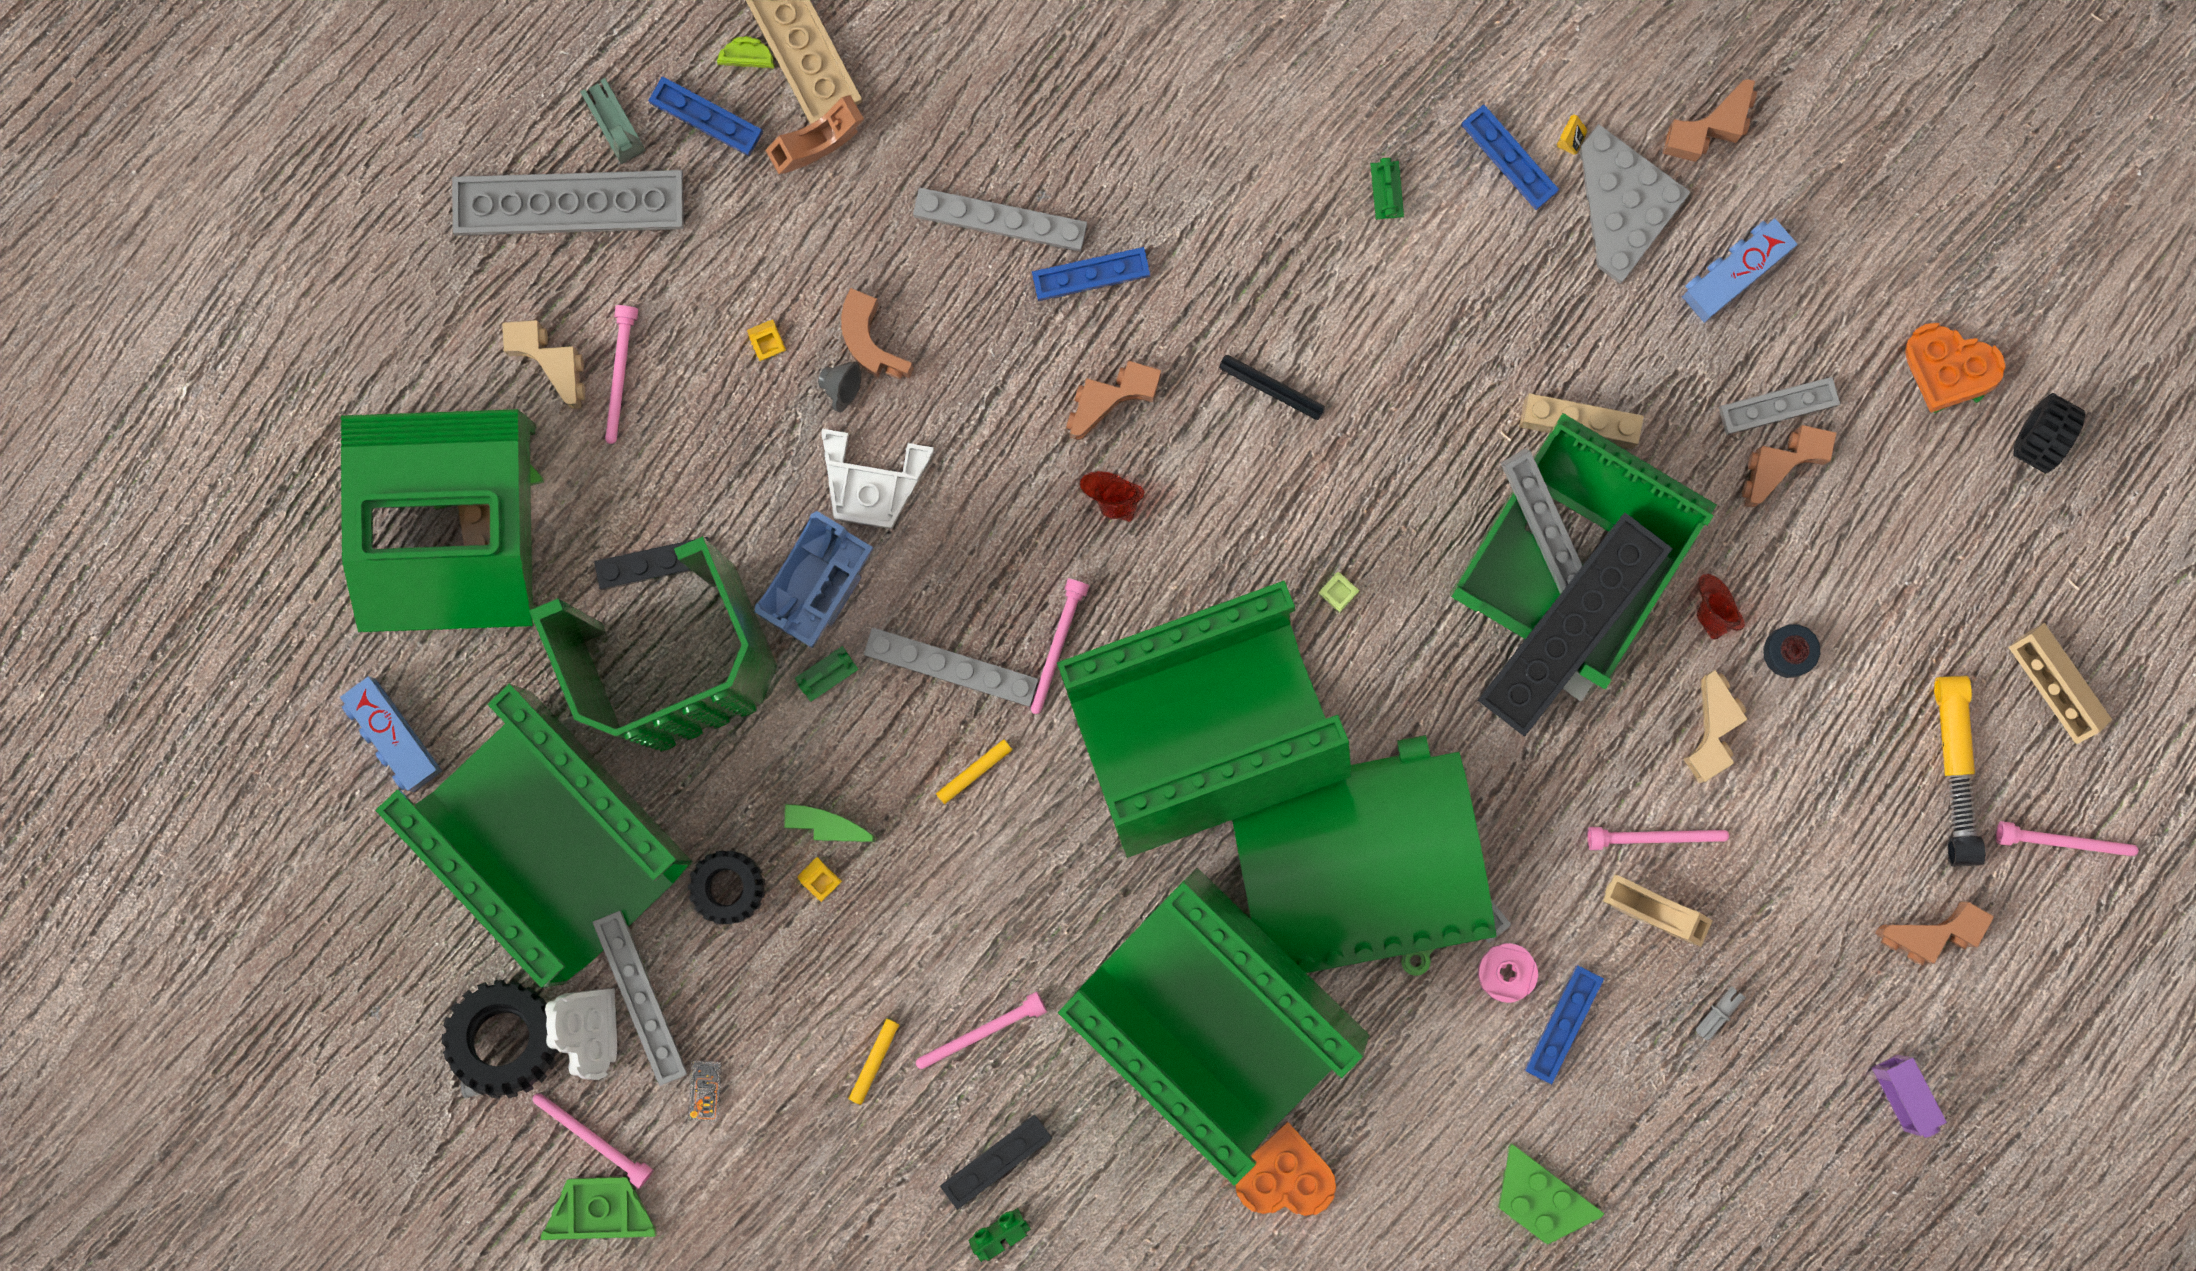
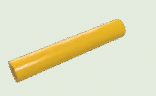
[935,739,1013,805]
[848,1018,900,1105]

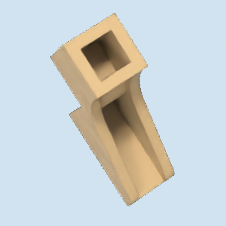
[502,320,585,409]
[1683,670,1748,783]
[1603,874,1713,947]

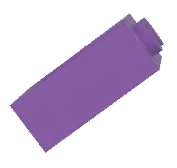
[1872,1054,1947,1138]

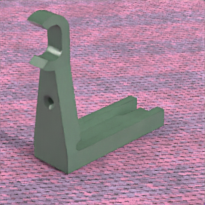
[580,78,646,164]

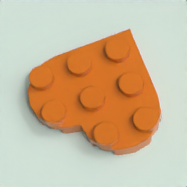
[1905,323,2006,413]
[1235,1121,1336,1216]

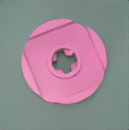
[1478,943,1538,1003]

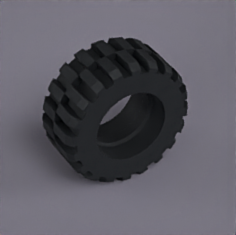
[442,980,560,1099]

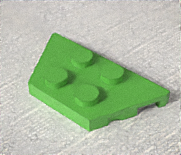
[1498,1143,1604,1245]
[541,1176,657,1240]

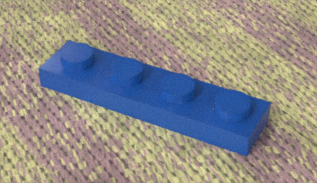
[648,76,763,157]
[1461,104,1559,210]
[1032,247,1150,301]
[1524,965,1604,1085]

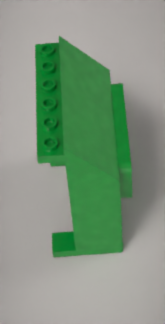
[341,409,538,632]
[1450,413,1717,690]

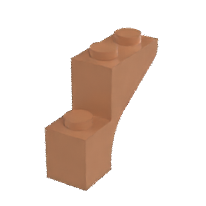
[1663,79,1757,162]
[1066,361,1161,440]
[1742,425,1836,507]
[1875,902,1994,966]

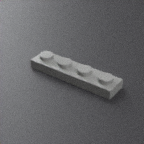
[1719,377,1840,435]

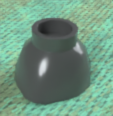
[818,361,862,412]

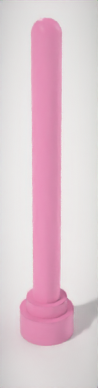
[605,305,639,444]
[1030,578,1090,714]
[1996,821,2139,856]
[1588,827,1729,850]
[916,991,1047,1069]
[533,1093,654,1189]

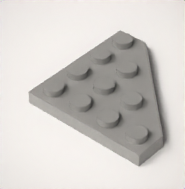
[1579,124,1690,284]

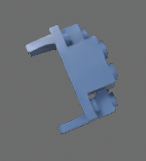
[754,511,874,648]

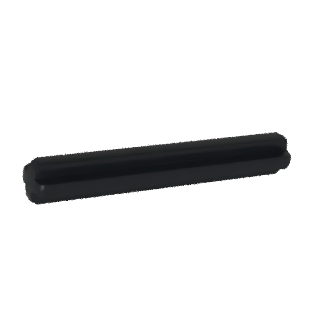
[1219,355,1325,420]

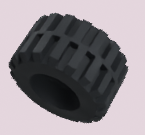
[2013,393,2086,474]
[688,850,766,924]

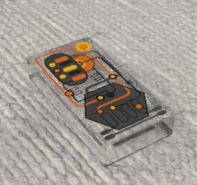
[688,1060,722,1122]

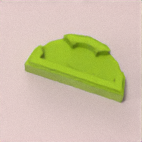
[717,36,775,69]

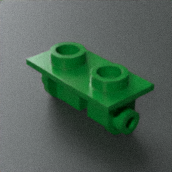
[1370,157,1404,220]
[794,646,859,702]
[968,1208,1031,1262]

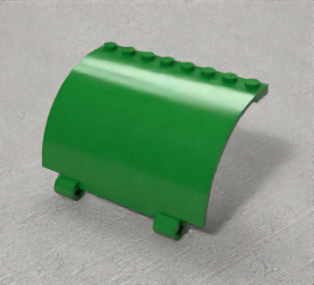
[1232,735,1497,973]

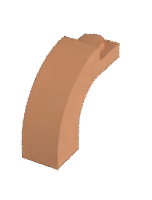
[765,95,864,175]
[841,288,914,379]

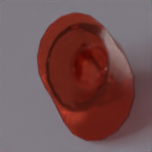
[1080,471,1145,522]
[1696,574,1745,640]

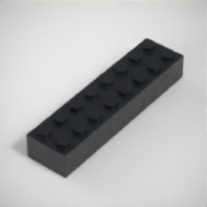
[1477,512,1673,737]

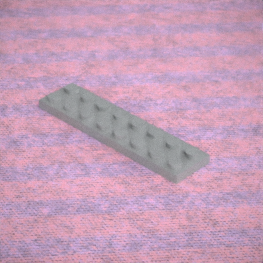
[452,170,684,236]

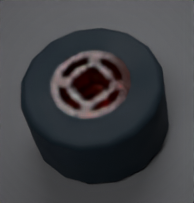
[1763,624,1821,678]

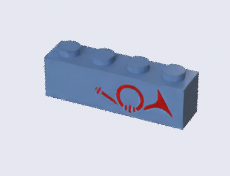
[1682,218,1798,323]
[340,676,443,792]

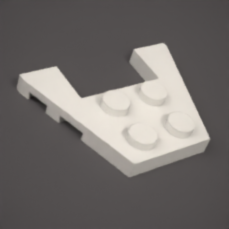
[822,429,934,529]

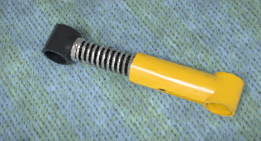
[1934,675,1986,867]

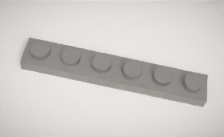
[913,187,1087,252]
[1501,448,1582,594]
[863,627,1039,707]
[593,910,688,1086]

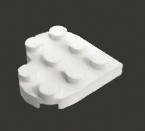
[545,988,617,1080]

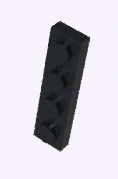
[594,537,710,590]
[940,1114,1053,1210]

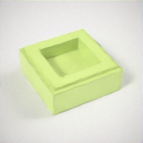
[1318,572,1359,613]

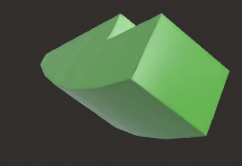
[784,804,875,842]

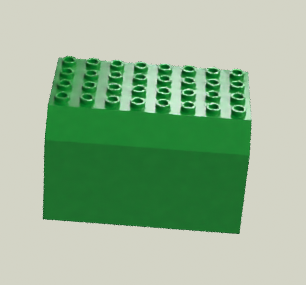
[529,536,778,752]
[1057,580,1351,858]
[375,683,693,988]
[1058,868,1369,1186]

